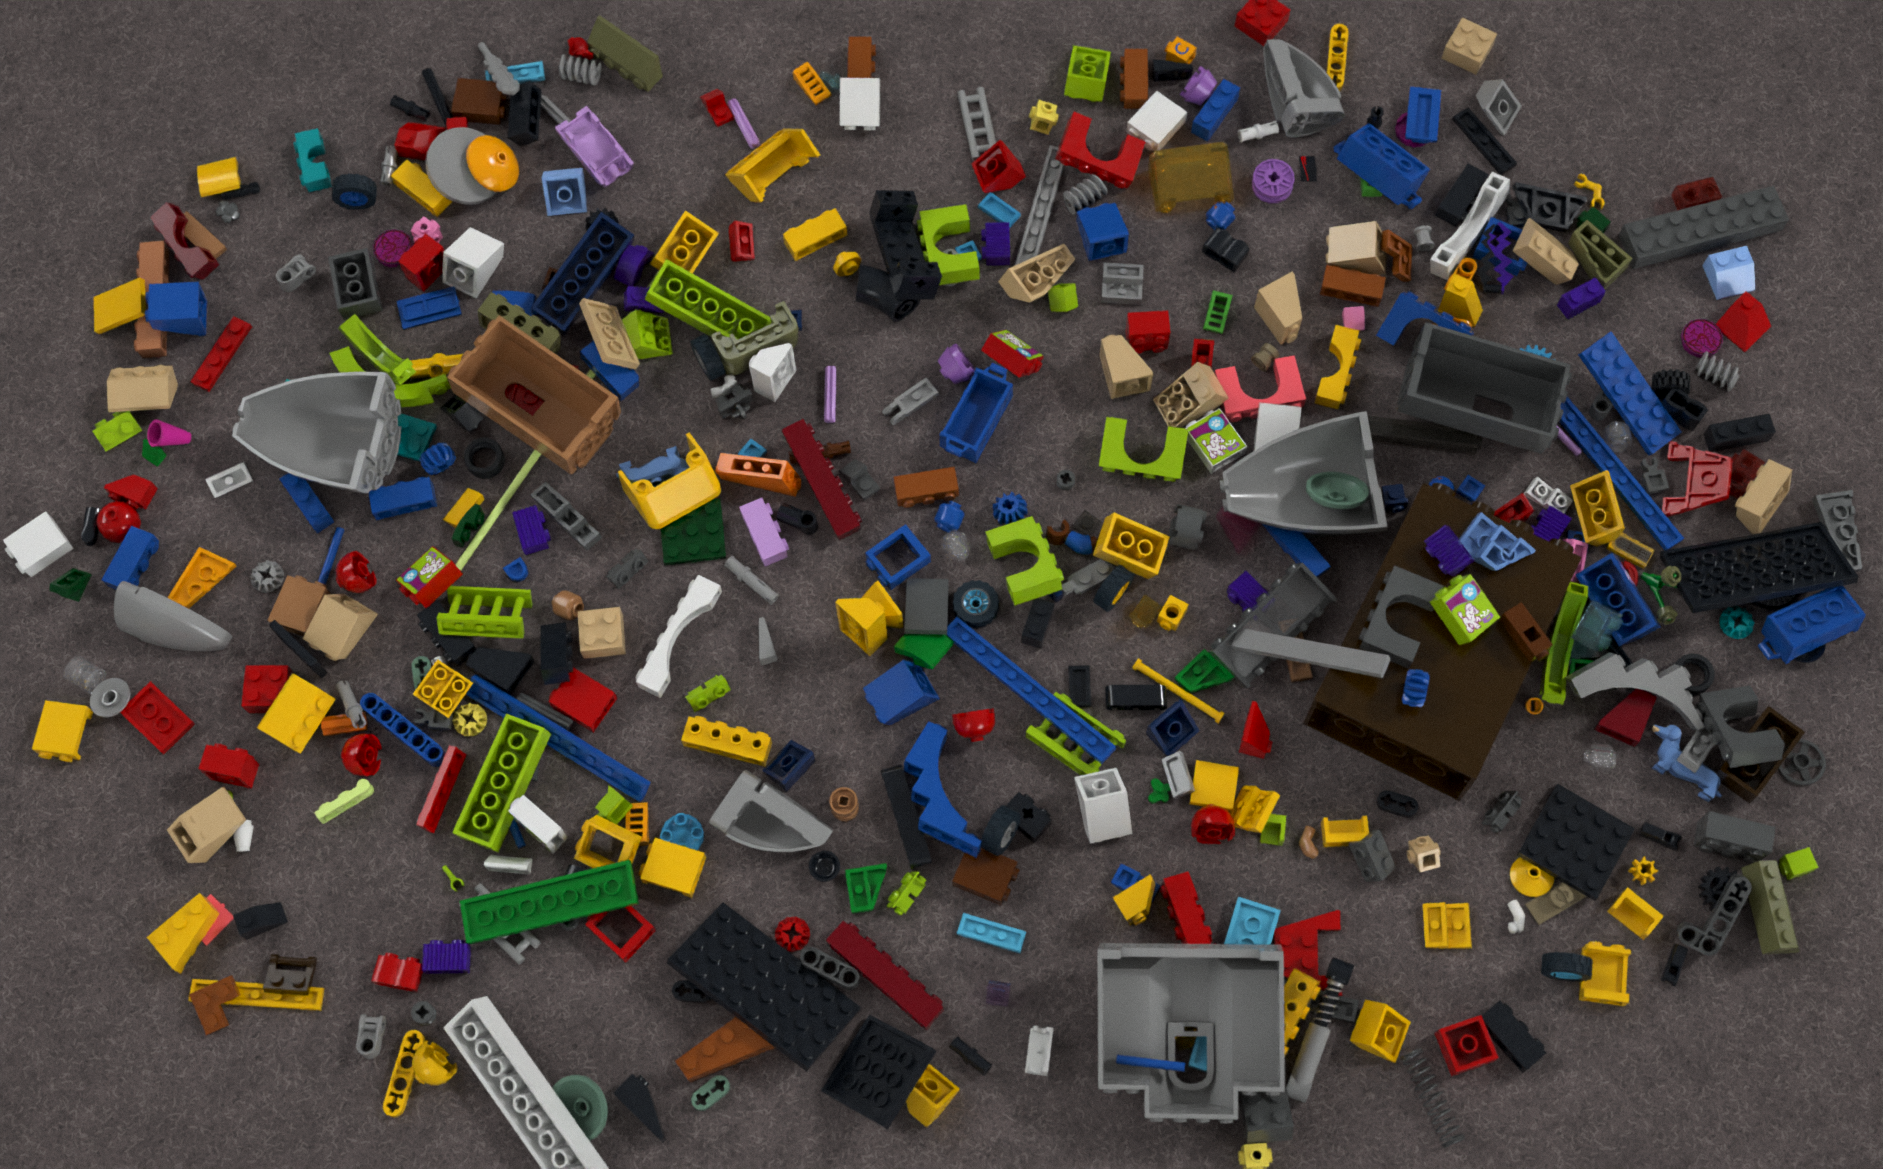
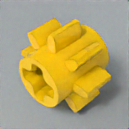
[1628,857,1658,886]

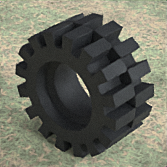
[1652,369,1690,398]

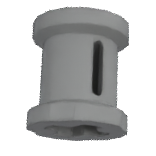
[1414,225,1434,251]

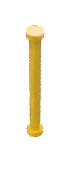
[1132,658,1225,724]

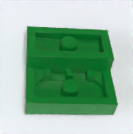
[894,634,954,670]

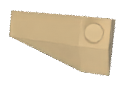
[998,244,1075,303]

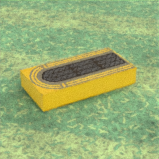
[1606,533,1655,569]

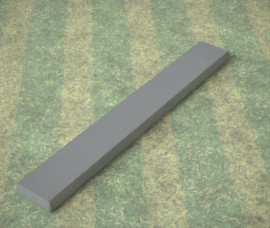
[1014,145,1065,266]
[1231,628,1391,678]

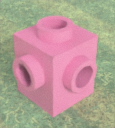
[411,216,443,243]

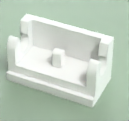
[1025,1026,1053,1076]

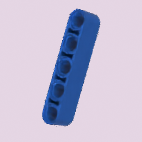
[360,693,445,767]

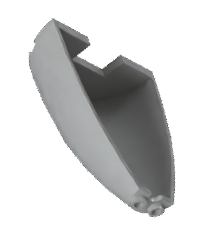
[232,372,401,493]
[1219,411,1387,534]

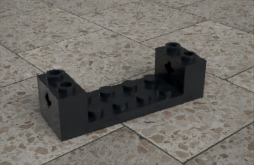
[869,190,942,299]

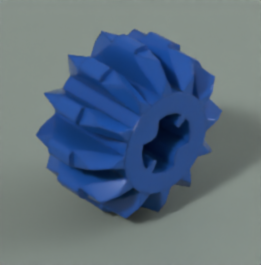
[419,443,456,475]
[992,492,1028,525]
[1402,669,1430,707]

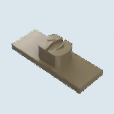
[1525,882,1587,925]

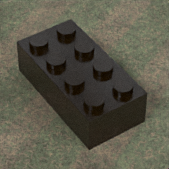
[1716,706,1805,804]

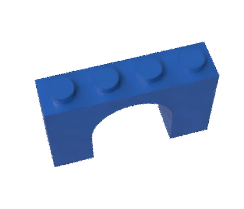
[1376,291,1474,346]

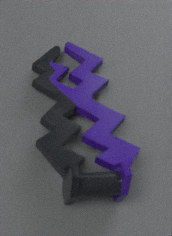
[1476,222,1514,294]

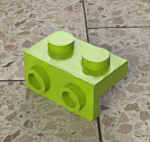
[92,411,142,452]

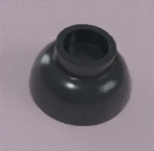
[809,851,840,882]

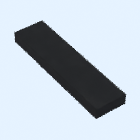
[1452,107,1517,175]

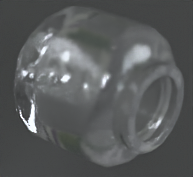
[1603,421,1632,453]
[941,529,971,562]
[1584,743,1617,773]

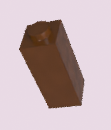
[1499,602,1553,662]

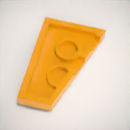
[168,547,237,609]

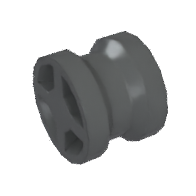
[411,1001,437,1026]

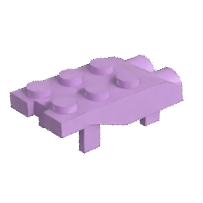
[555,106,633,187]

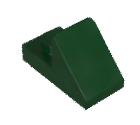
[49,568,92,602]

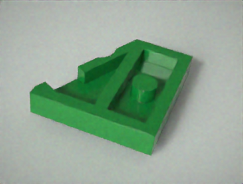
[1174,649,1234,694]
[845,863,887,914]

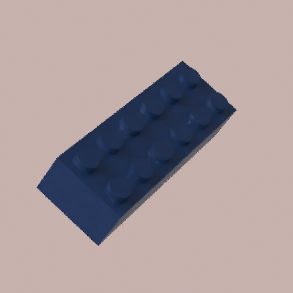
[531,212,634,336]

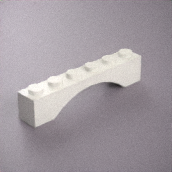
[1430,172,1510,280]
[636,575,722,698]

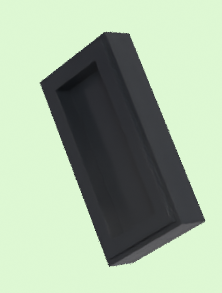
[1068,665,1091,707]

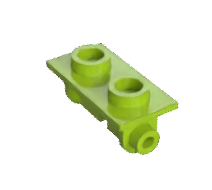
[685,675,731,712]
[887,871,926,916]

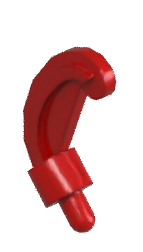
[1620,561,1638,587]

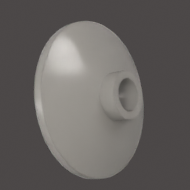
[90,678,131,718]

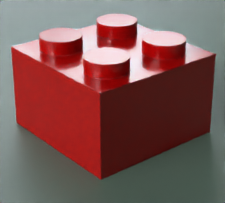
[1234,0,1291,46]
[398,233,445,292]
[1125,310,1171,354]
[241,665,294,713]
[198,743,259,789]
[1434,1015,1499,1076]

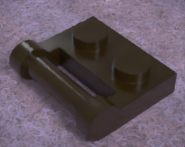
[263,954,317,995]

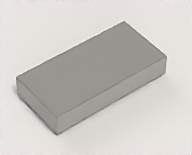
[1161,751,1195,799]

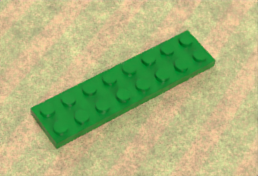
[460,860,639,945]

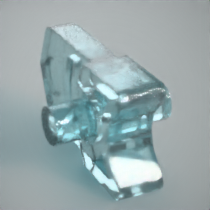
[819,71,840,90]

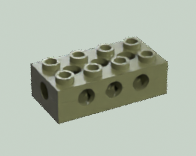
[477,292,561,354]

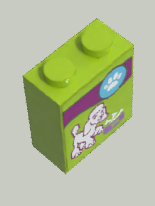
[1430,574,1500,645]

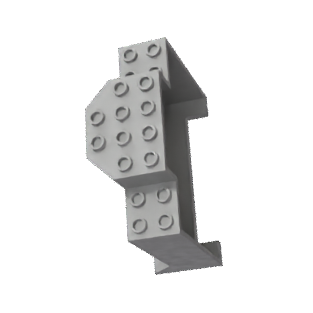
[1098,943,1285,1123]

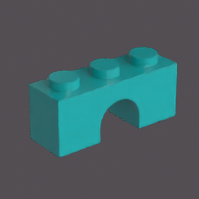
[293,128,332,192]

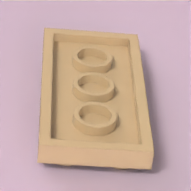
[579,298,640,369]

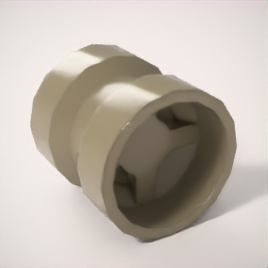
[1251,343,1280,372]

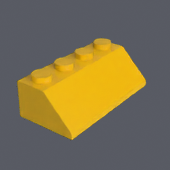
[835,598,887,656]

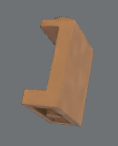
[267,575,331,636]

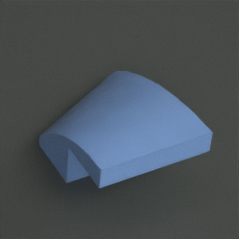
[1459,512,1536,571]

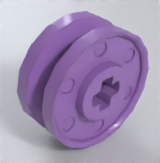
[1252,159,1294,203]

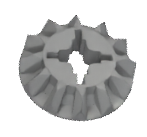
[250,560,284,593]

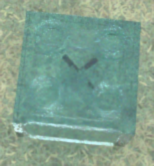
[1571,600,1623,652]

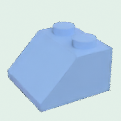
[542,168,587,216]
[1702,246,1755,300]

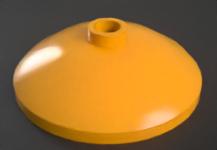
[466,135,519,192]

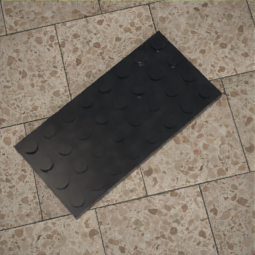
[1660,522,1858,613]
[667,902,861,1072]

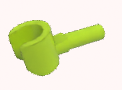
[442,865,465,892]

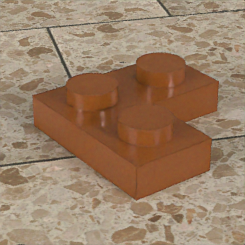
[1381,229,1412,282]
[189,975,241,1035]

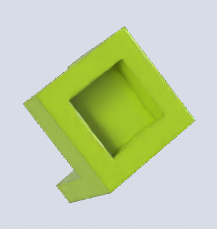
[1048,283,1078,312]
[1260,814,1286,846]

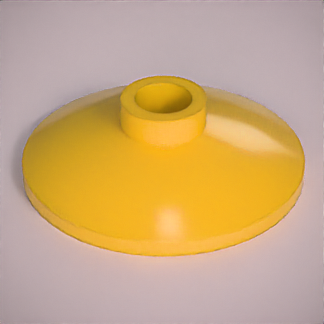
[1510,857,1554,897]

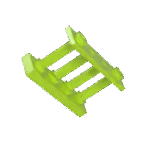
[437,586,532,639]
[1025,692,1126,776]

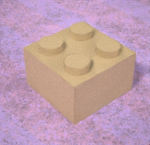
[1442,17,1497,75]
[578,607,626,659]

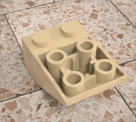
[1153,362,1228,428]
[167,787,246,863]

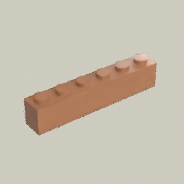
[134,241,169,358]

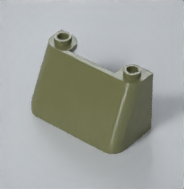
[710,301,799,376]

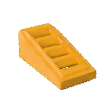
[793,62,831,105]
[625,802,649,846]

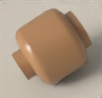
[552,590,584,621]

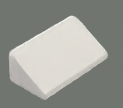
[205,461,253,498]
[484,855,533,875]

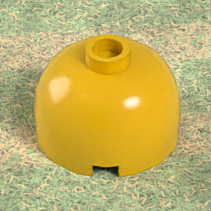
[412,1041,458,1086]

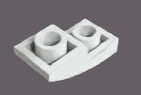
[1524,477,1573,514]

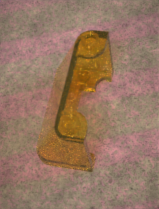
[1148,142,1234,213]

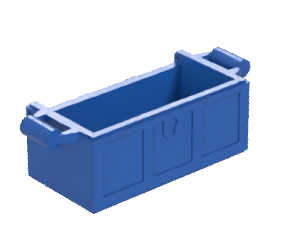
[1333,123,1430,209]
[939,363,1013,463]
[1758,586,1866,664]

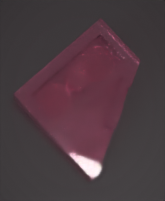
[1216,506,1262,554]

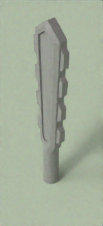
[478,42,520,96]

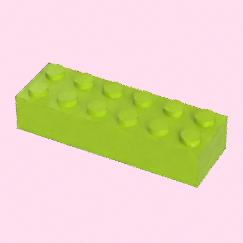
[644,259,772,340]
[452,714,551,853]

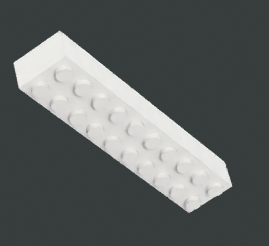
[443,996,609,1169]

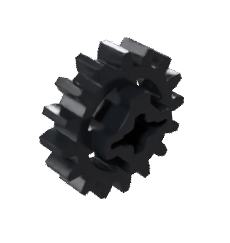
[1698,866,1746,912]

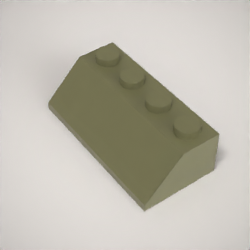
[587,15,663,92]
[1742,860,1800,954]

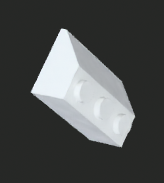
[749,343,796,402]

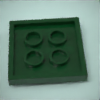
[661,499,726,565]

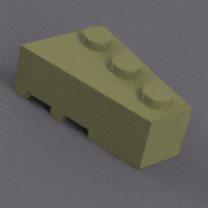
[1568,220,1633,289]

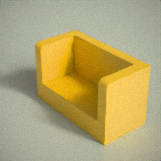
[1321,815,1369,847]
[1607,887,1664,940]

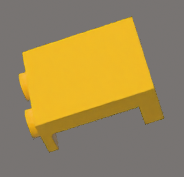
[32,700,93,762]
[639,838,706,898]
[1579,941,1631,1006]

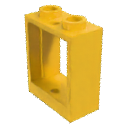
[574,815,642,868]

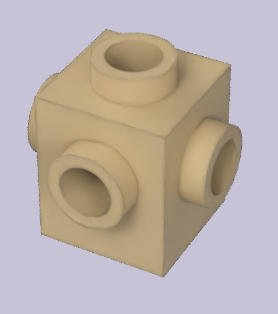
[1407,836,1441,872]

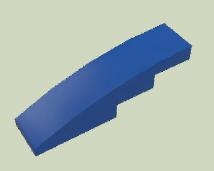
[1262,524,1331,578]

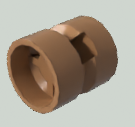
[829,787,859,822]

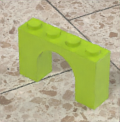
[916,204,980,285]
[1099,416,1189,482]
[985,516,1064,605]

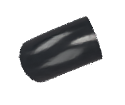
[855,264,921,322]

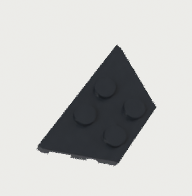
[1512,182,1587,232]

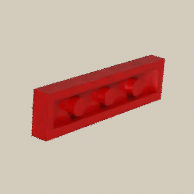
[191,316,252,392]
[416,745,467,833]

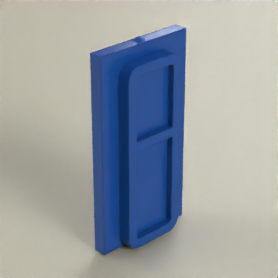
[1405,86,1441,144]
[396,286,462,330]

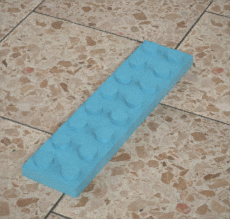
[1188,897,1281,1073]

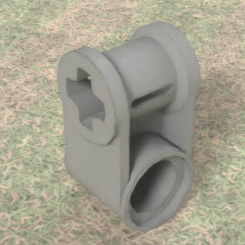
[276,254,316,292]
[356,1014,386,1059]

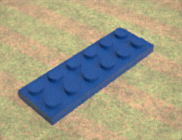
[1578,331,1681,456]

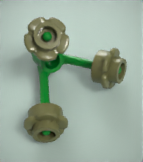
[1641,566,1682,625]

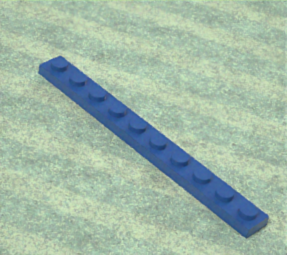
[1560,397,1684,551]
[947,617,1116,765]
[466,675,651,802]

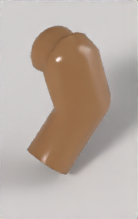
[1299,826,1319,859]

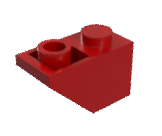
[104,474,158,510]

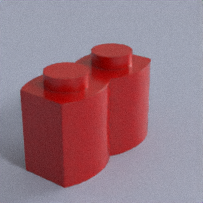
[371,953,423,993]

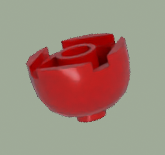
[96,501,141,543]
[336,551,377,593]
[952,708,995,742]
[341,734,382,777]
[1191,804,1235,844]

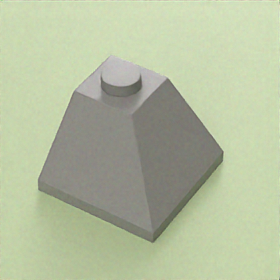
[1476,79,1522,136]

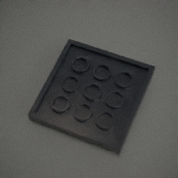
[1517,783,1635,901]
[821,1014,937,1130]

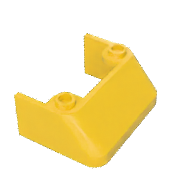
[726,128,820,203]
[618,433,721,529]

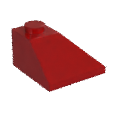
[394,122,446,161]
[971,140,1026,193]
[1716,291,1771,352]
[1239,701,1273,759]

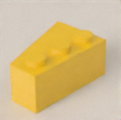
[147,893,220,974]

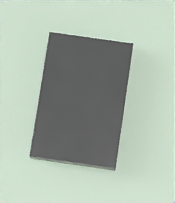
[905,578,949,635]

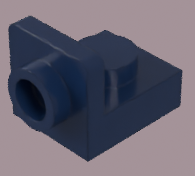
[1381,484,1409,513]

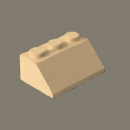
[1513,218,1579,285]
[107,365,178,412]
[1735,459,1792,534]

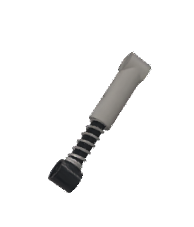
[1286,957,1354,1103]

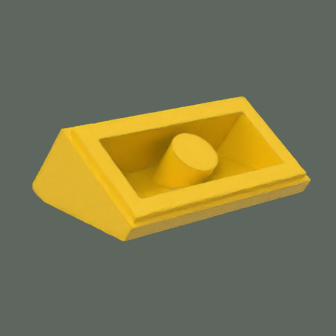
[443,488,485,528]

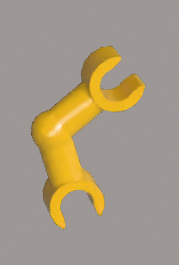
[1574,174,1605,210]

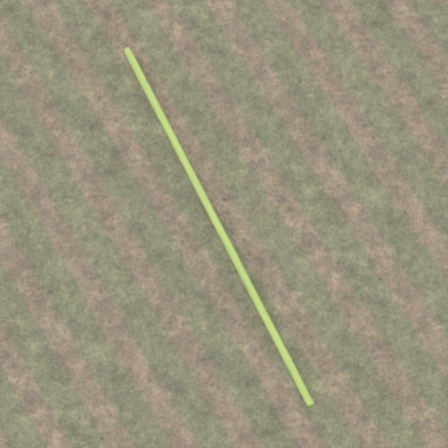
[455,270,659,571]

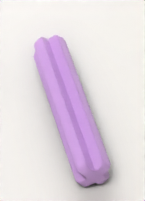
[727,99,760,149]
[824,366,836,423]

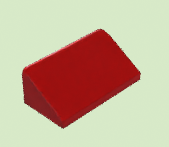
[728,220,755,262]

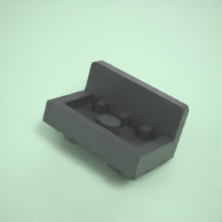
[1349,829,1396,882]

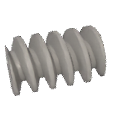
[559,54,602,86]
[1063,175,1108,215]
[1694,351,1742,392]

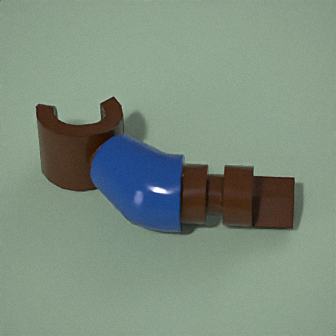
[1046,519,1099,555]

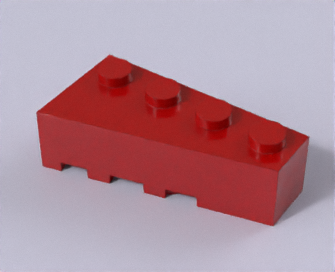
[1160,871,1212,944]

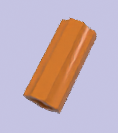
[321,712,368,736]

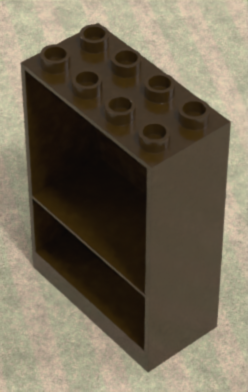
[1303,483,1582,802]

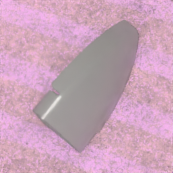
[1263,40,1345,137]
[114,581,233,651]
[709,770,834,852]

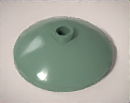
[1306,472,1369,510]
[552,1075,608,1141]

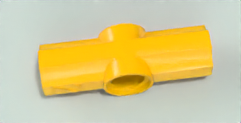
[410,353,463,379]

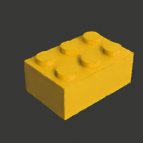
[650,210,719,274]
[1093,513,1170,579]

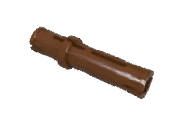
[789,440,851,464]

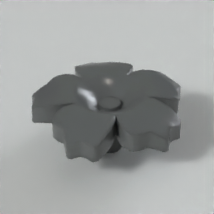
[215,201,240,223]

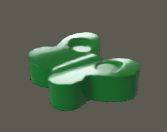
[1148,778,1171,804]

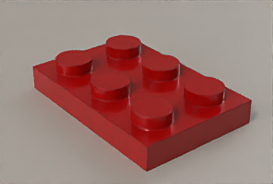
[120,681,195,754]

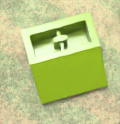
[622,310,673,359]

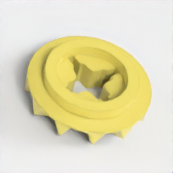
[452,703,487,737]

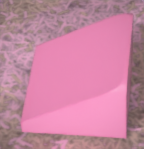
[1342,306,1365,331]

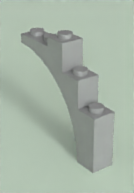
[1565,652,1705,731]

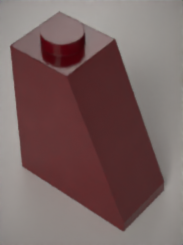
[1594,689,1657,747]

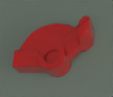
[567,37,594,60]

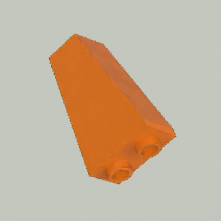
[715,453,802,497]

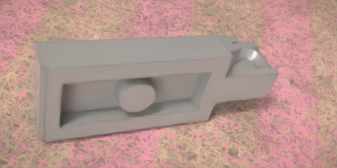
[1061,559,1115,596]

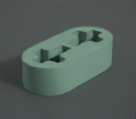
[411,656,432,690]
[691,1075,730,1111]

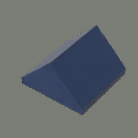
[1146,699,1200,756]
[762,740,815,792]

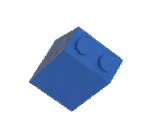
[1076,203,1129,261]
[145,282,207,336]
[863,660,940,725]

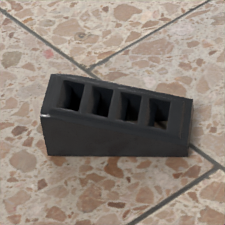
[1152,59,1193,82]

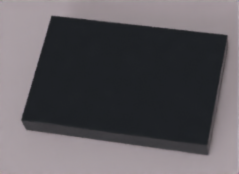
[269,620,327,678]

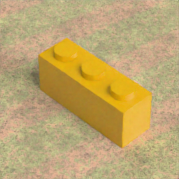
[390,160,453,217]
[783,208,847,261]

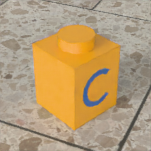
[1165,36,1197,64]

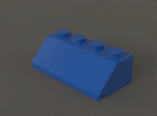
[1576,553,1661,647]

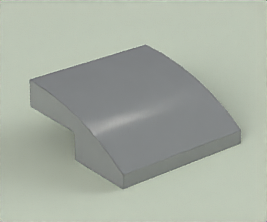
[1101,263,1144,305]

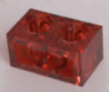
[1671,177,1722,210]
[1729,449,1765,500]

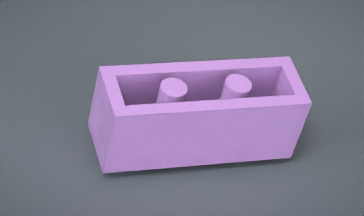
[739,498,789,566]

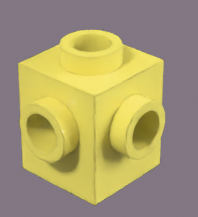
[1029,100,1059,135]
[1238,1143,1272,1169]

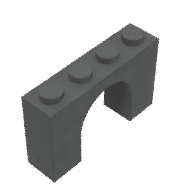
[1359,566,1444,669]
[1696,686,1784,768]

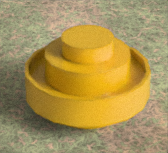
[833,251,861,276]

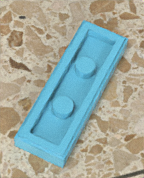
[485,61,545,84]
[957,913,1026,954]

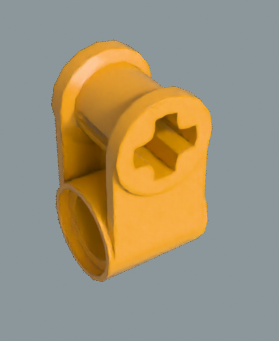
[1444,258,1477,290]

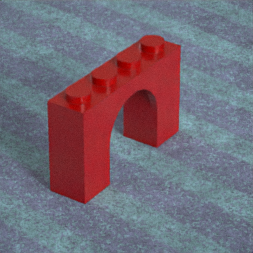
[1055,111,1146,189]

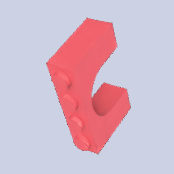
[1214,355,1306,422]

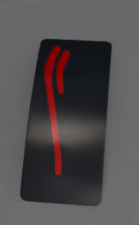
[1299,156,1317,182]

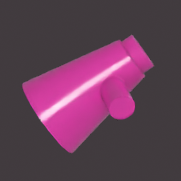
[147,419,191,447]

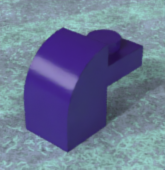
[614,245,654,287]

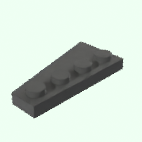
[1812,490,1862,572]

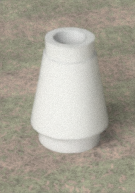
[233,820,254,852]

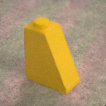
[1438,274,1483,327]

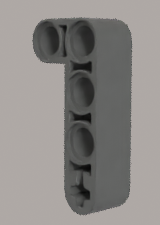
[1676,874,1752,956]

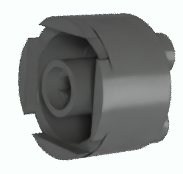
[1168,504,1207,550]

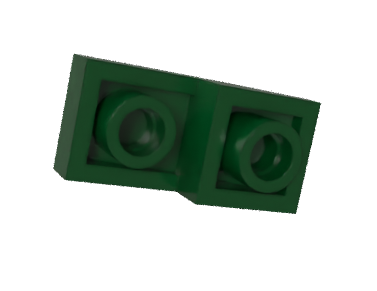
[451,504,485,547]

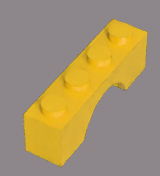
[1314,325,1361,409]

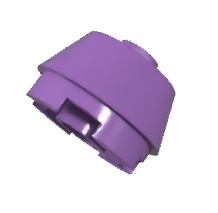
[1179,66,1217,105]
[938,343,975,384]

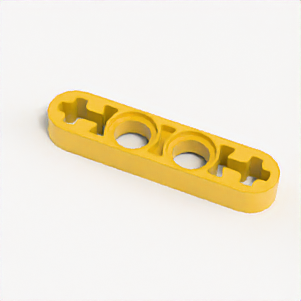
[1326,24,1348,91]
[383,1030,425,1117]

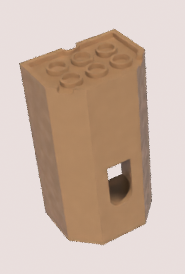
[447,315,621,474]

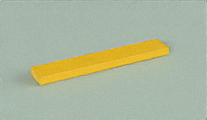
[188,979,324,1011]

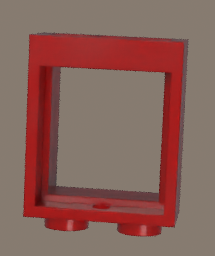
[585,906,656,963]

